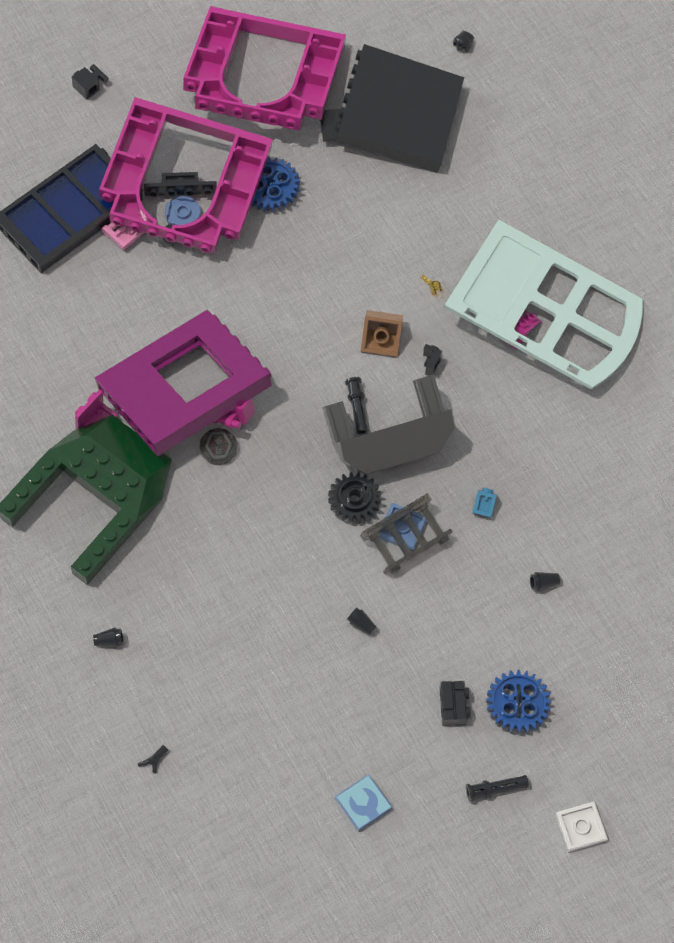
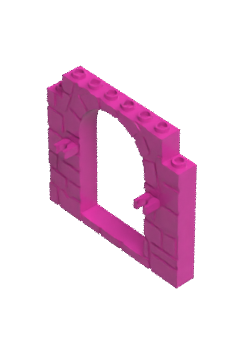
[183,6,346,131]
[99,97,273,254]

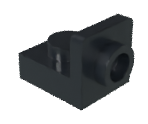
[423,344,442,376]

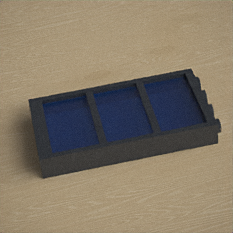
[0,144,143,273]

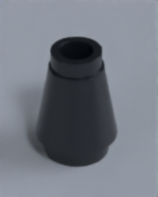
[530,572,560,591]
[347,607,377,635]
[93,627,123,647]

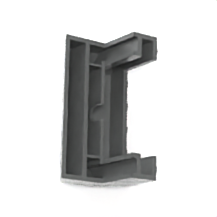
[322,374,455,474]

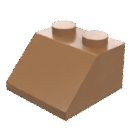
[360,310,404,357]

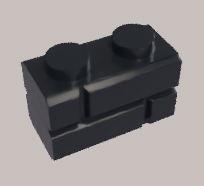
[439,681,471,726]

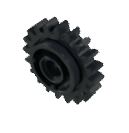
[328,472,381,523]

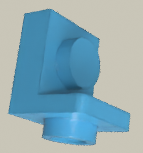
[472,487,497,517]

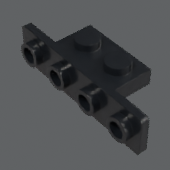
[144,172,217,197]

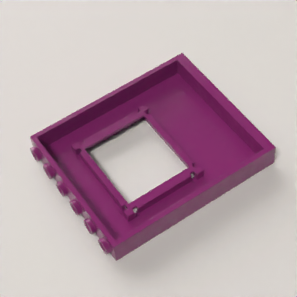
[94,310,272,456]

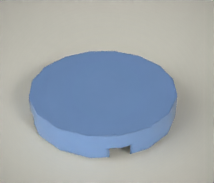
[165,196,201,225]

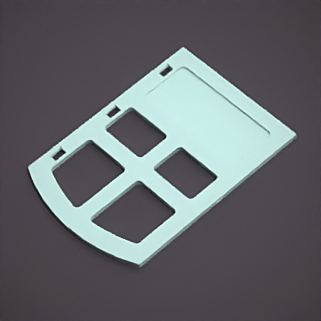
[444,219,643,389]

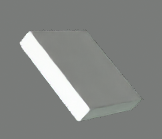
[555,802,608,853]

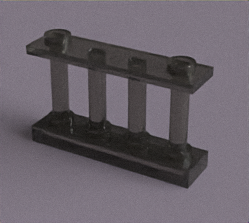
[360,493,453,575]

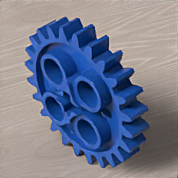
[251,157,300,212]
[486,669,552,734]

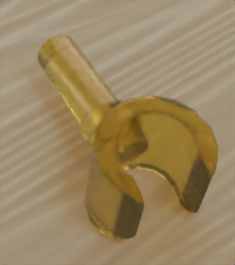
[420,275,442,295]

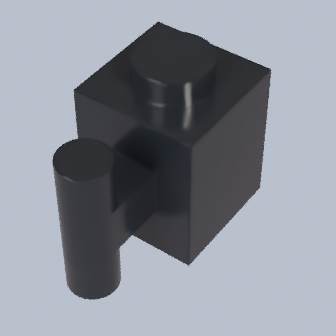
[72,64,109,100]

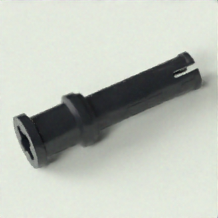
[345,377,369,434]
[466,775,529,802]

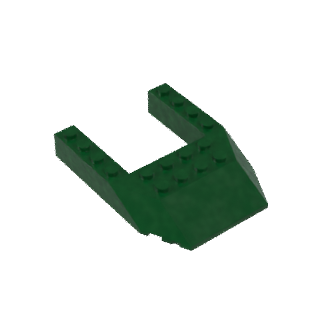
[0,414,172,585]

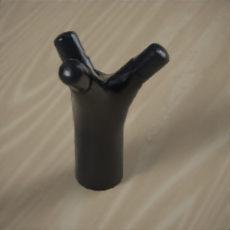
[138,745,168,773]

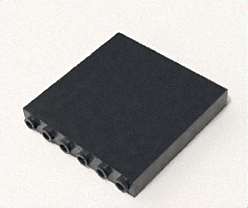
[334,44,464,173]

